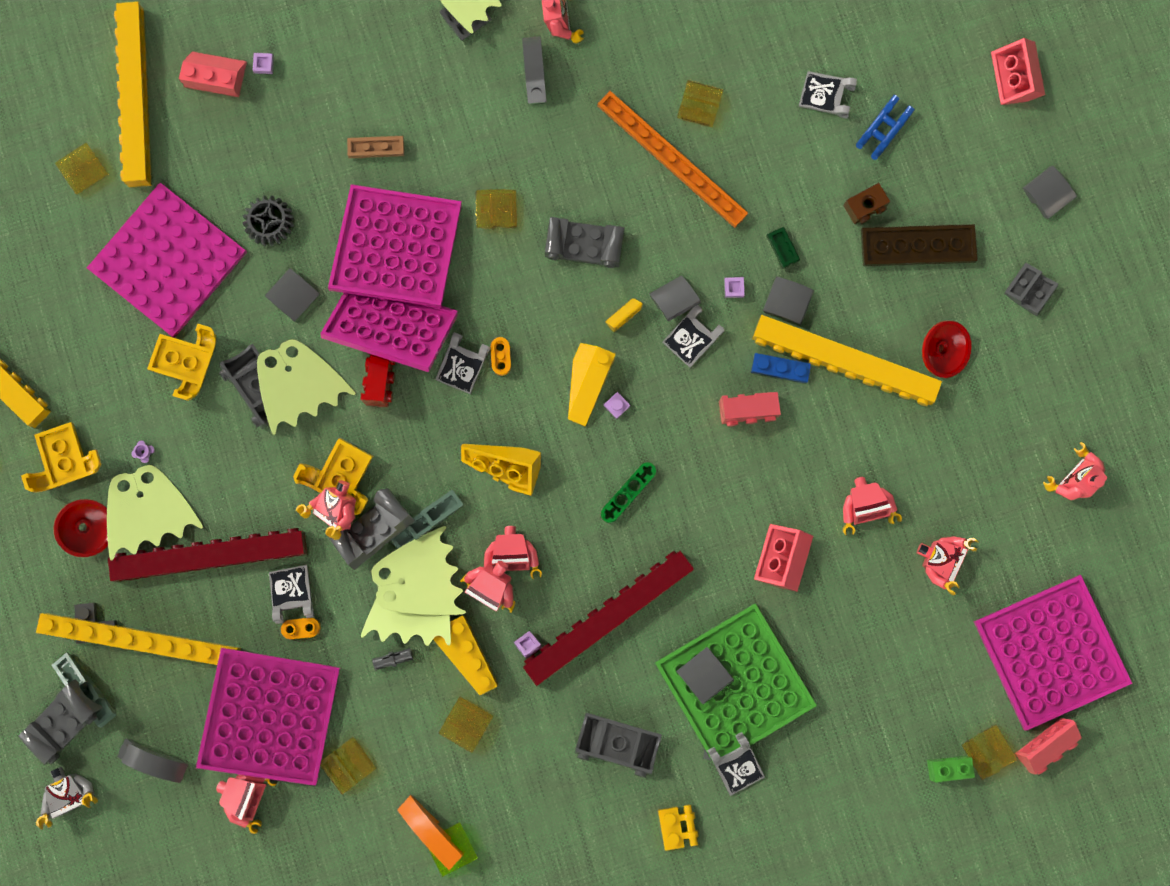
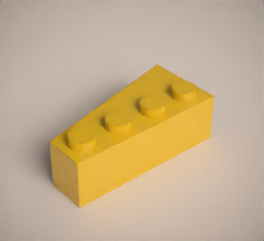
[433,615,499,695]

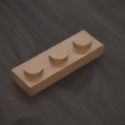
[347,136,405,158]

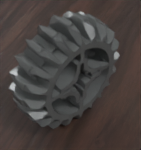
[242,195,294,246]

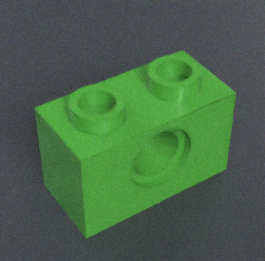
[927,755,975,782]

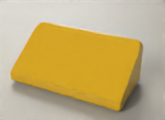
[605,298,643,332]

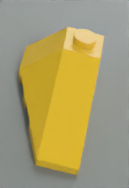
[568,343,616,427]
[461,444,541,496]

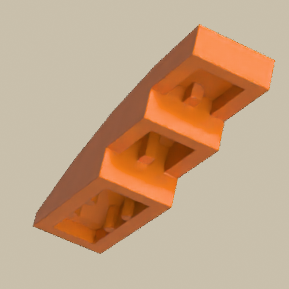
[397,795,464,870]

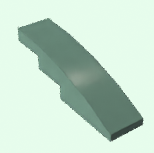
[391,490,463,549]
[52,652,117,728]

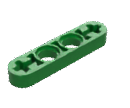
[601,462,656,523]

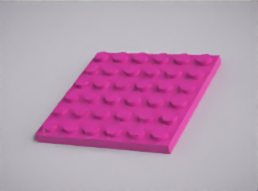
[87,183,247,338]
[328,184,462,308]
[973,575,1132,731]
[196,647,340,786]

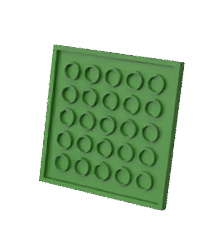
[655,603,817,764]

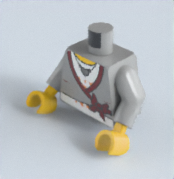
[36,767,98,830]

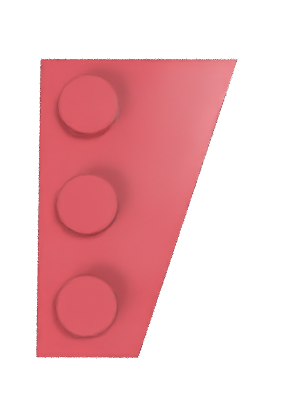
[719,392,781,427]

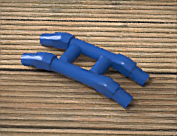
[856,94,915,160]

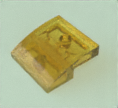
[677,80,723,128]
[55,142,109,195]
[476,189,517,229]
[438,697,493,753]
[962,724,1017,780]
[320,737,377,795]

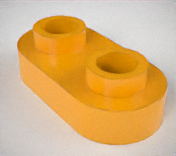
[491,337,511,376]
[281,618,321,639]

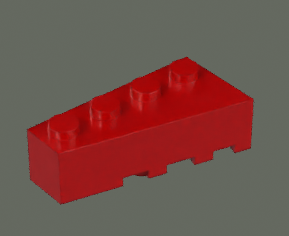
[360,353,396,407]

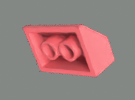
[991,38,1045,105]
[179,52,247,97]
[754,524,813,592]
[1015,718,1082,775]

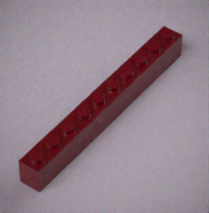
[108,528,308,582]
[523,550,694,686]

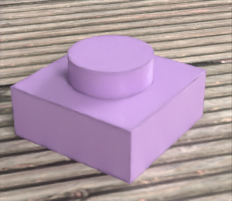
[252,53,274,74]
[724,277,745,298]
[603,392,630,420]
[514,631,542,659]

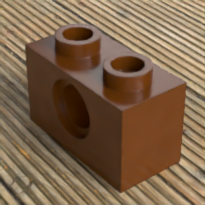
[843,183,890,225]

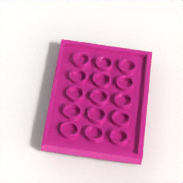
[320,293,458,372]

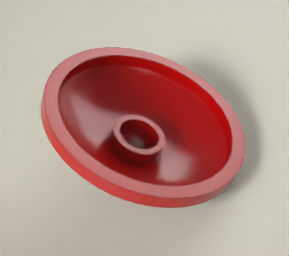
[922,320,972,378]
[53,499,108,557]

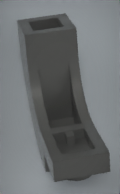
[522,36,546,104]
[118,738,188,783]

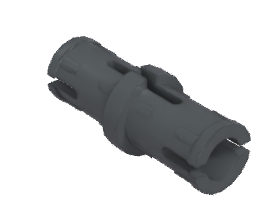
[372,648,414,671]

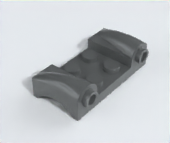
[544,217,625,268]
[219,344,269,429]
[328,488,415,570]
[18,679,103,765]
[574,713,662,778]

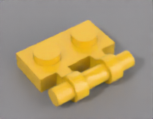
[658,805,699,851]

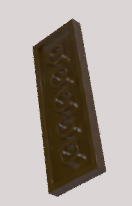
[861,224,978,266]

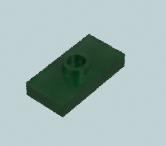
[766,227,800,269]

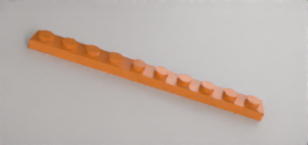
[597,91,748,228]

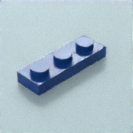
[751,353,811,383]

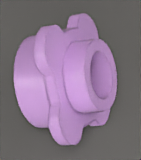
[132,441,155,463]

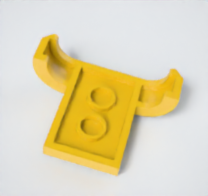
[147,324,216,401]
[21,422,102,493]
[293,438,374,515]

